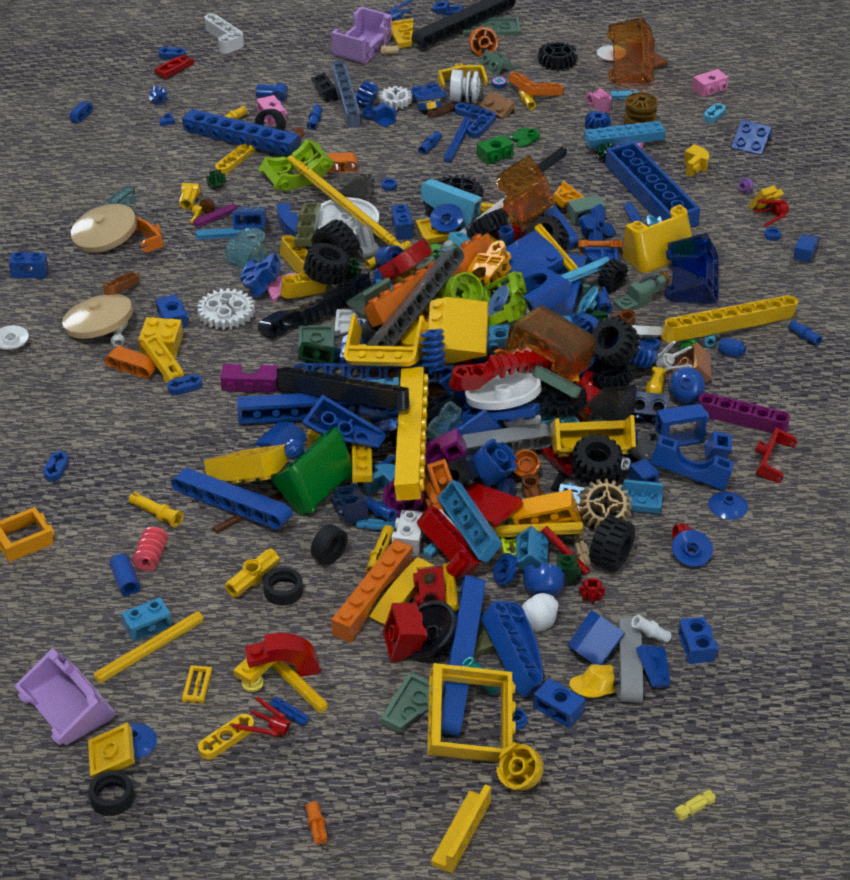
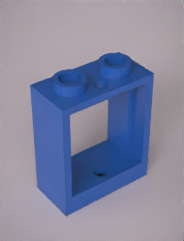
[655,403,709,447]

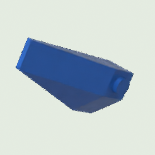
[302,395,388,449]

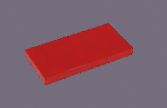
[464,483,523,528]

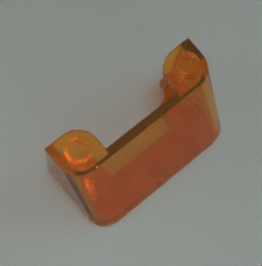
[607,17,654,83]

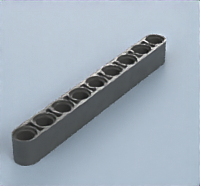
[366,247,464,346]

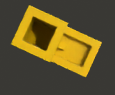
[684,144,709,177]

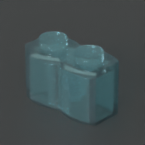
[427,401,462,441]

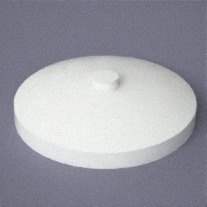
[317,197,379,240]
[465,371,542,410]

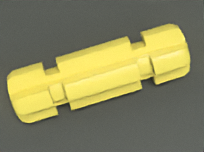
[674,790,716,820]

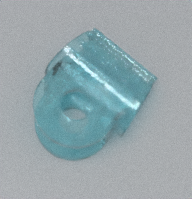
[225,228,266,267]

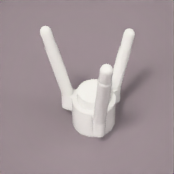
[655,341,692,372]

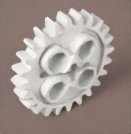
[197,288,255,330]

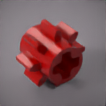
[579,578,605,604]

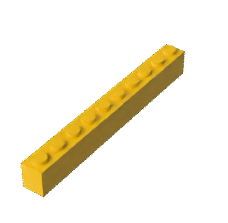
[394,367,429,501]

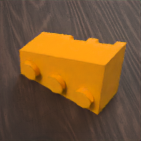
[512,489,582,524]

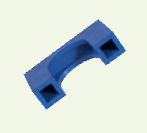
[503,262,573,316]

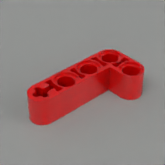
[417,505,482,578]

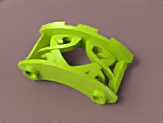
[258,139,334,191]
[481,271,527,326]

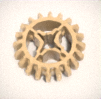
[578,478,633,531]

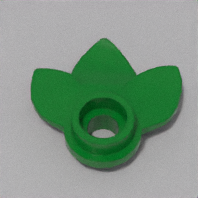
[509,128,540,148]

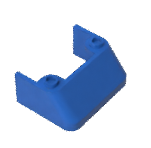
[439,364,506,434]

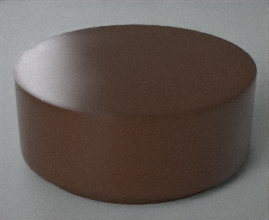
[199,198,215,214]

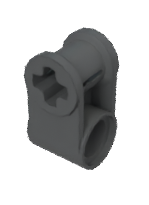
[628,430,660,461]

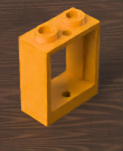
[0,507,55,562]

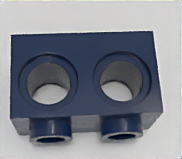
[629,391,669,423]
[331,484,369,524]

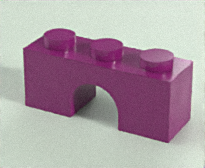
[220,364,278,393]
[424,428,467,475]

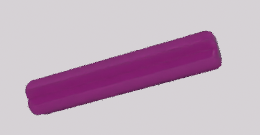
[193,203,238,228]

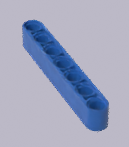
[171,468,293,530]

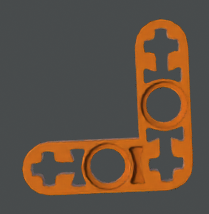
[508,71,564,96]

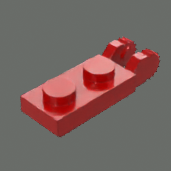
[154,54,194,79]

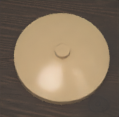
[71,204,137,253]
[62,294,133,339]

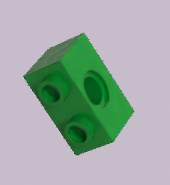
[476,135,514,165]

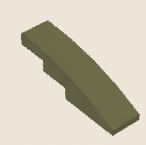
[294,202,321,246]

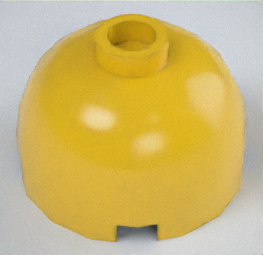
[496,743,544,791]

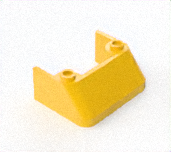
[344,314,428,367]
[550,415,636,457]

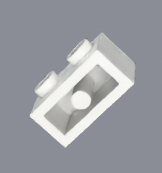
[392,510,424,554]

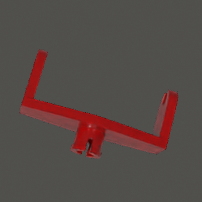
[754,427,797,483]

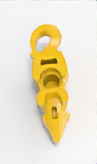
[642,367,666,411]

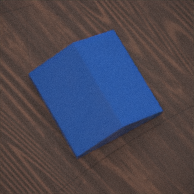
[255,422,307,447]

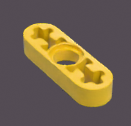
[198,714,254,760]

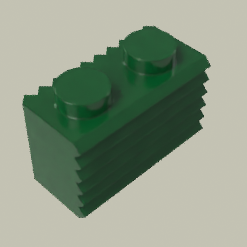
[298,342,341,364]

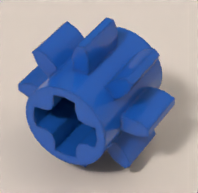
[149,85,168,104]

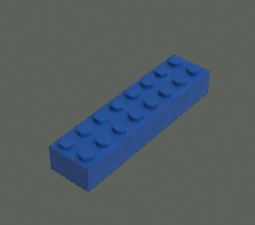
[605,142,700,227]

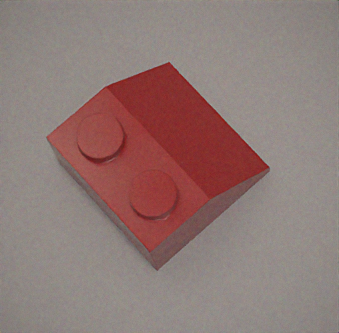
[383,603,427,663]

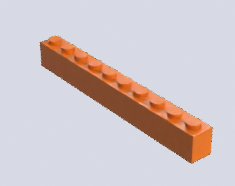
[363,233,493,327]

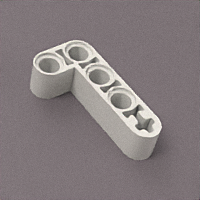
[205,14,244,54]

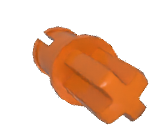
[305,801,328,845]

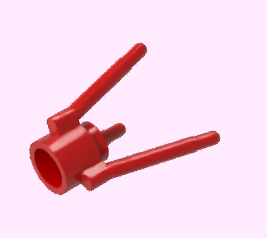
[753,199,789,227]
[232,697,291,738]

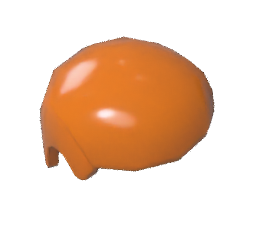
[513,450,540,478]

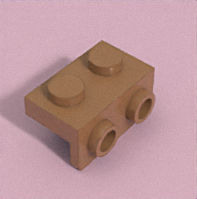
[479,91,517,119]

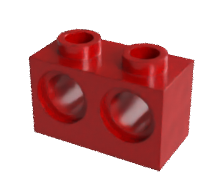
[413,566,446,606]

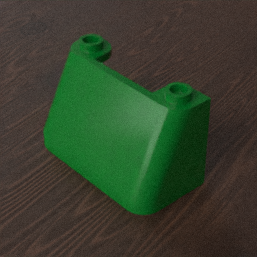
[271,427,352,516]

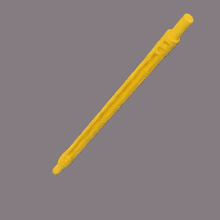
[287,155,406,253]

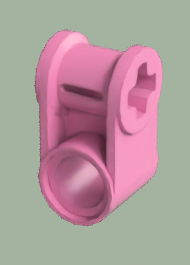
[585,89,612,113]

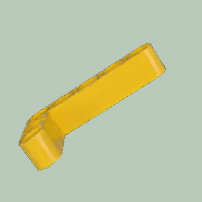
[280,235,327,299]

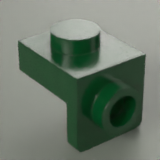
[556,554,581,586]

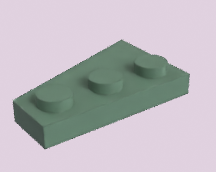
[380,672,443,733]

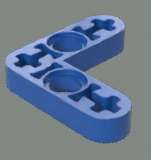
[455,103,496,138]

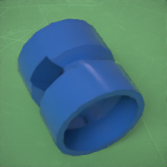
[375,245,404,267]

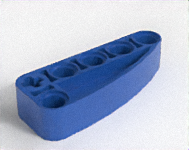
[481,600,543,697]

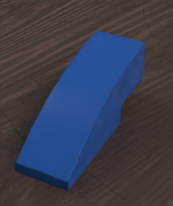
[277,203,298,237]
[793,233,820,262]

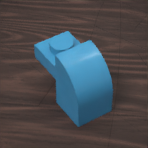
[363,464,395,495]

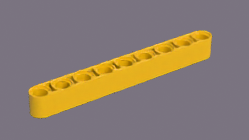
[661,295,798,343]

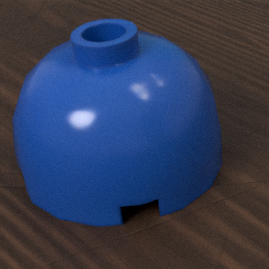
[668,367,706,405]
[523,564,565,597]

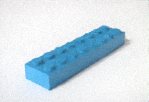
[584,121,666,149]
[437,479,503,563]

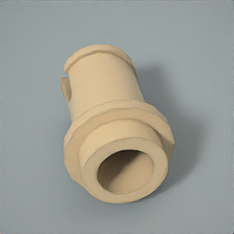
[380,44,399,56]

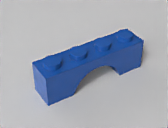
[650,434,734,490]

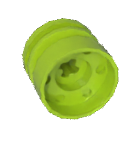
[436,272,483,301]

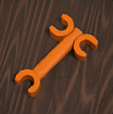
[578,240,623,249]

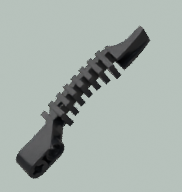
[258,272,372,337]

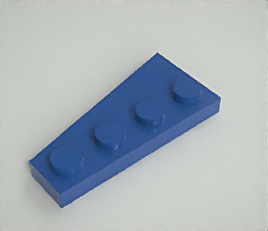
[461,403,541,424]

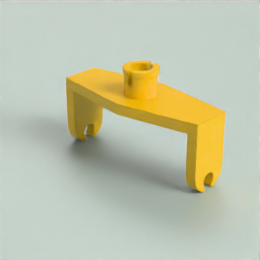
[437,63,488,90]

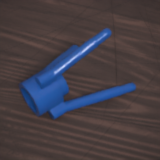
[387,0,417,21]

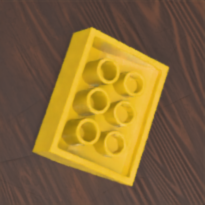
[428,297,489,365]
[204,444,290,484]

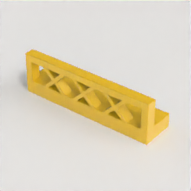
[431,785,491,873]

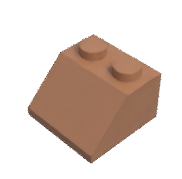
[668,342,712,383]

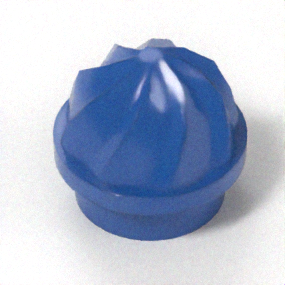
[284,439,304,460]

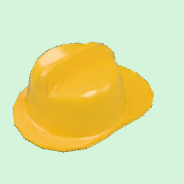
[569,664,616,698]

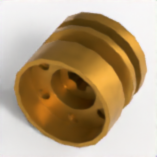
[624,92,658,125]

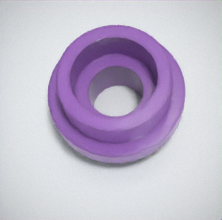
[739,178,754,194]

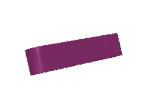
[698,393,790,433]

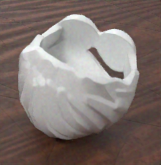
[522,593,559,632]

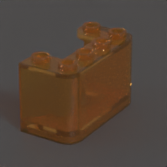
[496,154,555,227]
[505,305,596,382]

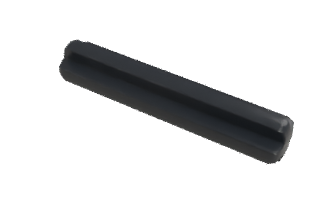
[534,147,567,174]

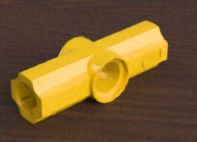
[224,548,280,598]

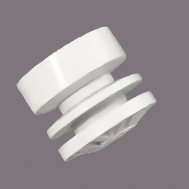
[450,69,481,104]

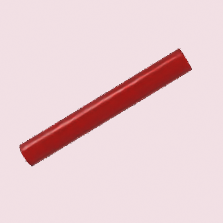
[541,526,590,575]

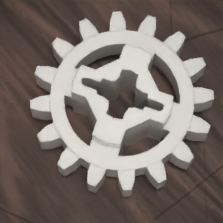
[379,86,412,110]

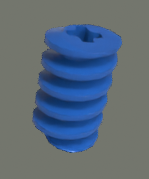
[420,329,446,371]

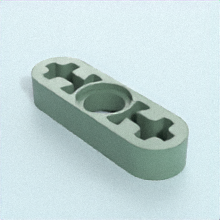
[532,365,582,398]

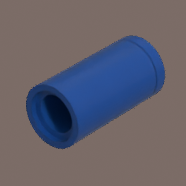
[109,554,141,596]

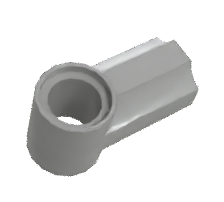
[355,225,379,261]

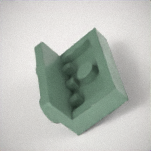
[480,50,515,75]

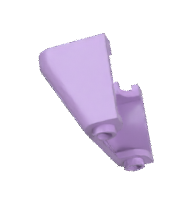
[14,648,117,745]

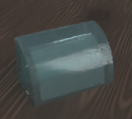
[101,186,136,206]

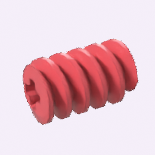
[132,527,168,571]

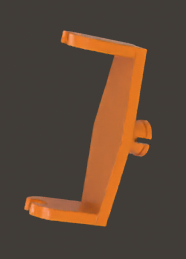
[135,217,164,252]

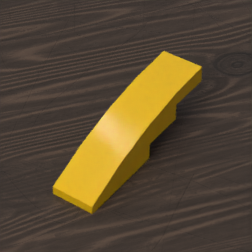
[369,557,435,626]

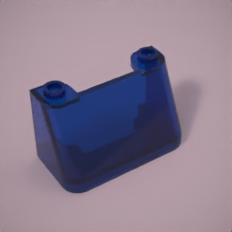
[665,233,719,304]

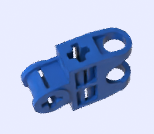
[239,253,281,297]

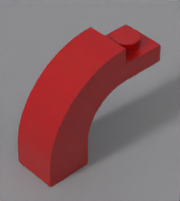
[378,237,434,281]
[245,633,321,677]

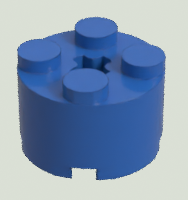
[472,439,517,486]

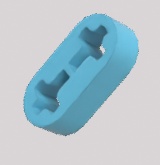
[704,103,726,123]

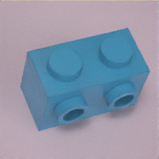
[516,526,548,571]
[121,597,172,642]

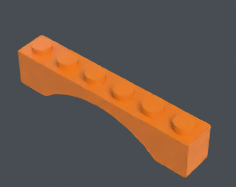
[331,540,413,643]

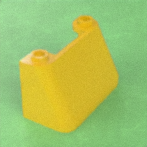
[623,204,694,273]

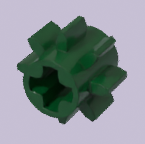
[597,142,615,161]
[206,170,226,189]
[346,258,362,279]

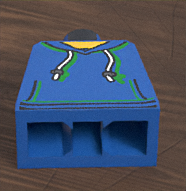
[232,206,267,229]

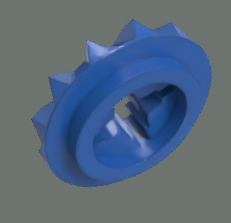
[493,553,519,586]

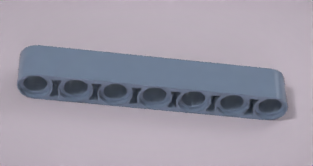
[332,61,360,128]

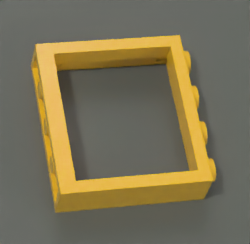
[427,663,516,762]

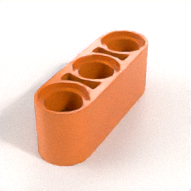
[326,152,358,173]
[104,346,158,380]

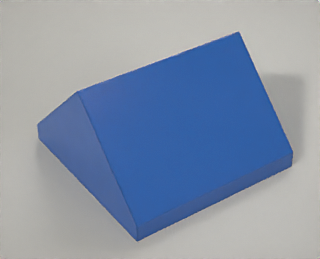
[567,610,625,665]

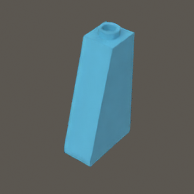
[421,179,482,229]

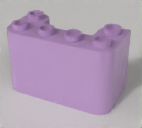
[331,7,392,65]

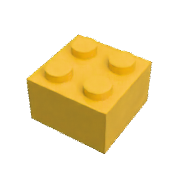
[138,317,183,358]

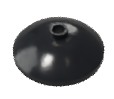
[410,600,457,659]

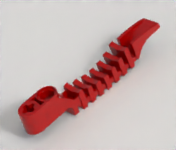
[449,348,587,391]

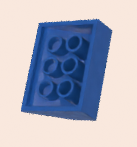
[490,230,564,290]

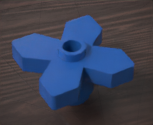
[578,204,616,241]

